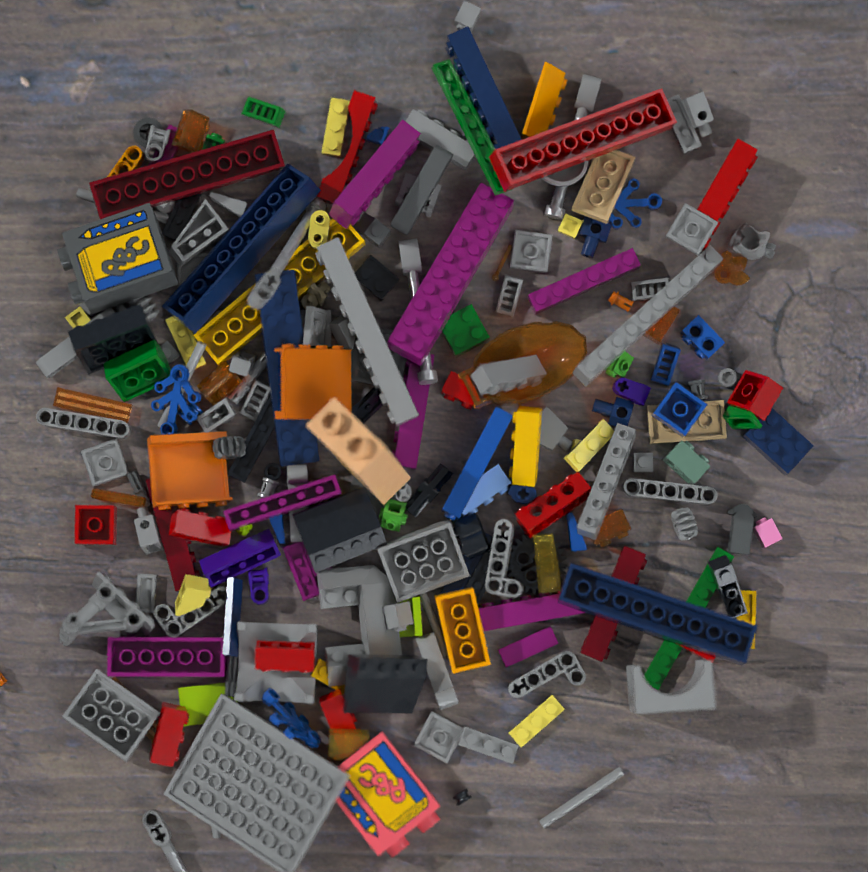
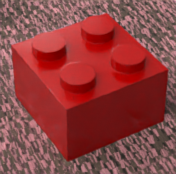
[727,370,783,421]
[74,505,117,545]

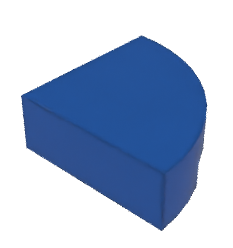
[366,126,390,145]

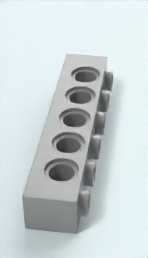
[577,423,636,540]

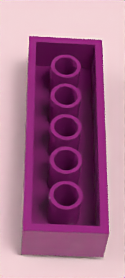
[329,120,421,229]
[107,637,226,677]

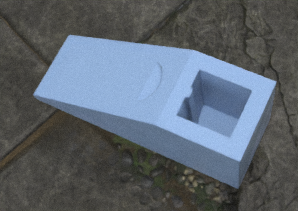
[462,464,511,517]

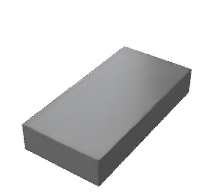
[136,574,157,613]

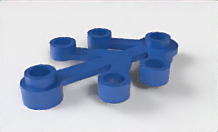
[609,178,662,229]
[151,364,201,435]
[262,688,322,748]

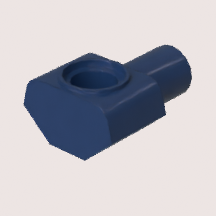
[579,216,612,258]
[592,397,634,426]
[508,485,537,504]

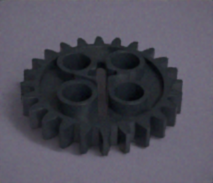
[508,532,568,594]

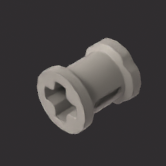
[257,477,279,498]

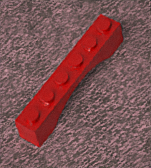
[316,90,378,205]

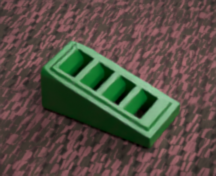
[241,96,285,128]
[723,406,762,429]

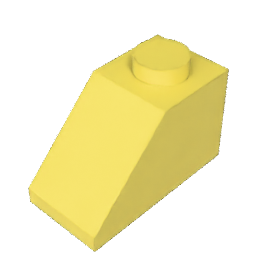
[175,574,211,616]

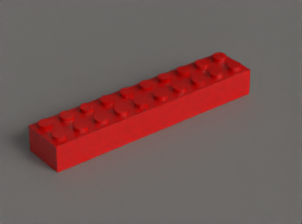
[489,88,677,192]

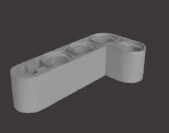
[287,464,308,542]
[485,519,524,597]
[154,587,227,637]
[416,632,459,710]
[508,651,586,698]

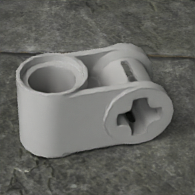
[145,125,171,164]

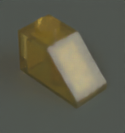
[328,729,369,760]

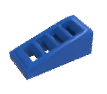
[651,342,681,386]
[566,513,587,552]
[269,514,286,544]

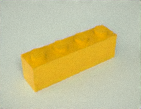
[509,406,542,487]

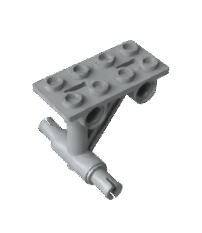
[59,572,155,646]

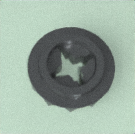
[133,118,163,148]

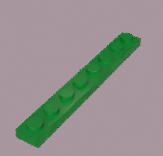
[432,59,512,196]
[643,547,734,690]

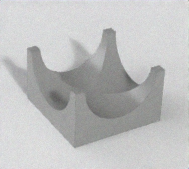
[235,622,318,703]
[626,660,716,714]

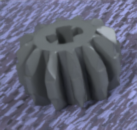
[213,436,246,459]

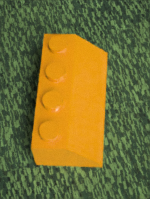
[521,62,567,140]

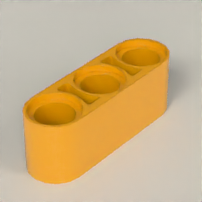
[107,146,145,177]

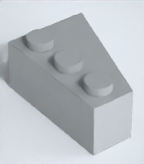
[169,199,229,267]

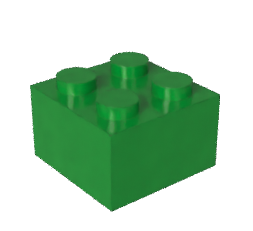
[442,304,490,358]

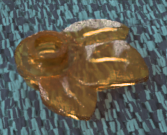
[714,250,750,286]

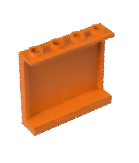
[275,344,351,419]
[147,431,233,510]

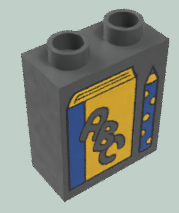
[57,203,179,314]

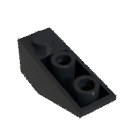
[708,555,748,618]

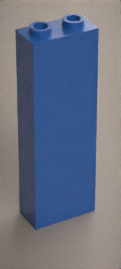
[442,407,513,521]

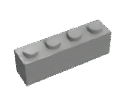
[406,109,475,171]
[471,355,547,395]

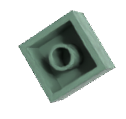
[663,440,710,485]

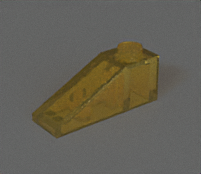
[533,533,561,593]

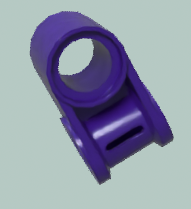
[612,378,651,406]
[248,567,269,605]

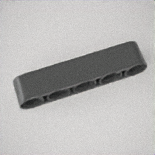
[390,145,454,235]

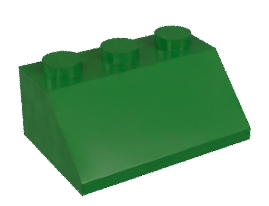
[104,339,171,402]

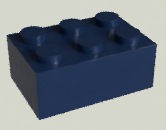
[743,408,814,475]

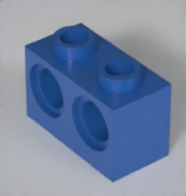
[680,315,725,360]

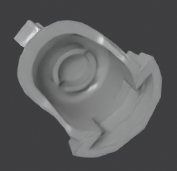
[727,222,776,260]

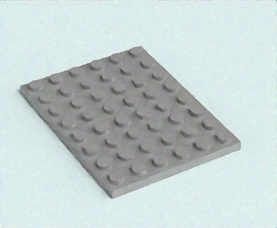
[164,694,351,872]

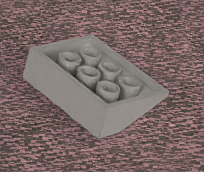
[377,519,470,603]
[62,669,160,763]

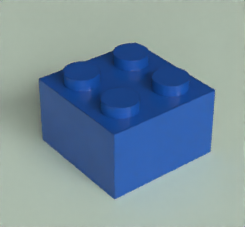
[651,382,708,438]

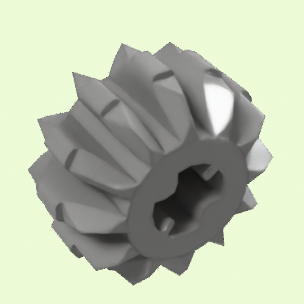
[671,507,698,541]

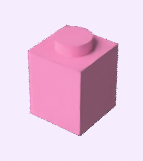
[753,517,783,548]

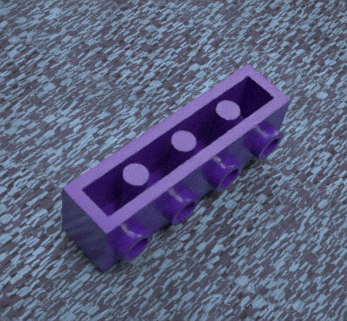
[199,529,281,588]

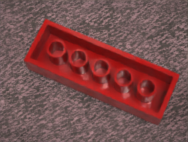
[697,139,758,251]

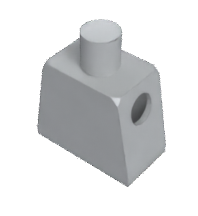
[681,91,714,137]
[540,407,572,451]
[134,507,164,555]

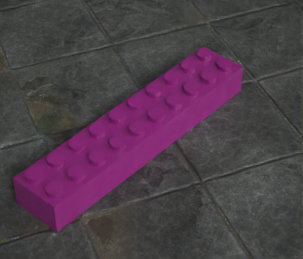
[387,183,514,366]

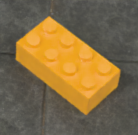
[435,587,491,673]

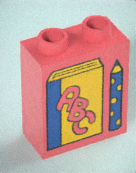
[336,731,440,858]

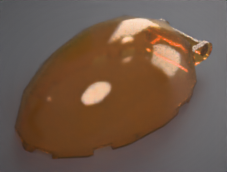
[458,321,587,409]

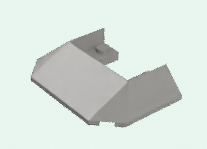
[317,565,402,687]

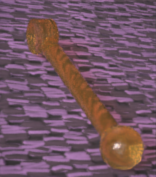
[491,245,512,281]

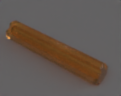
[91,488,146,507]

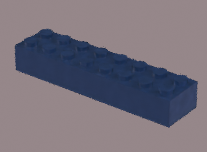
[445,26,522,150]

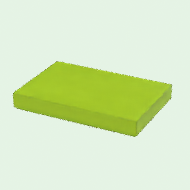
[178,682,239,726]

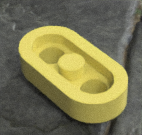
[308,210,330,249]

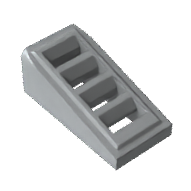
[209,192,248,218]
[495,274,523,317]
[631,278,671,301]
[229,350,257,376]
[239,378,270,421]

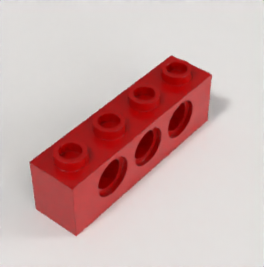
[515,472,592,538]

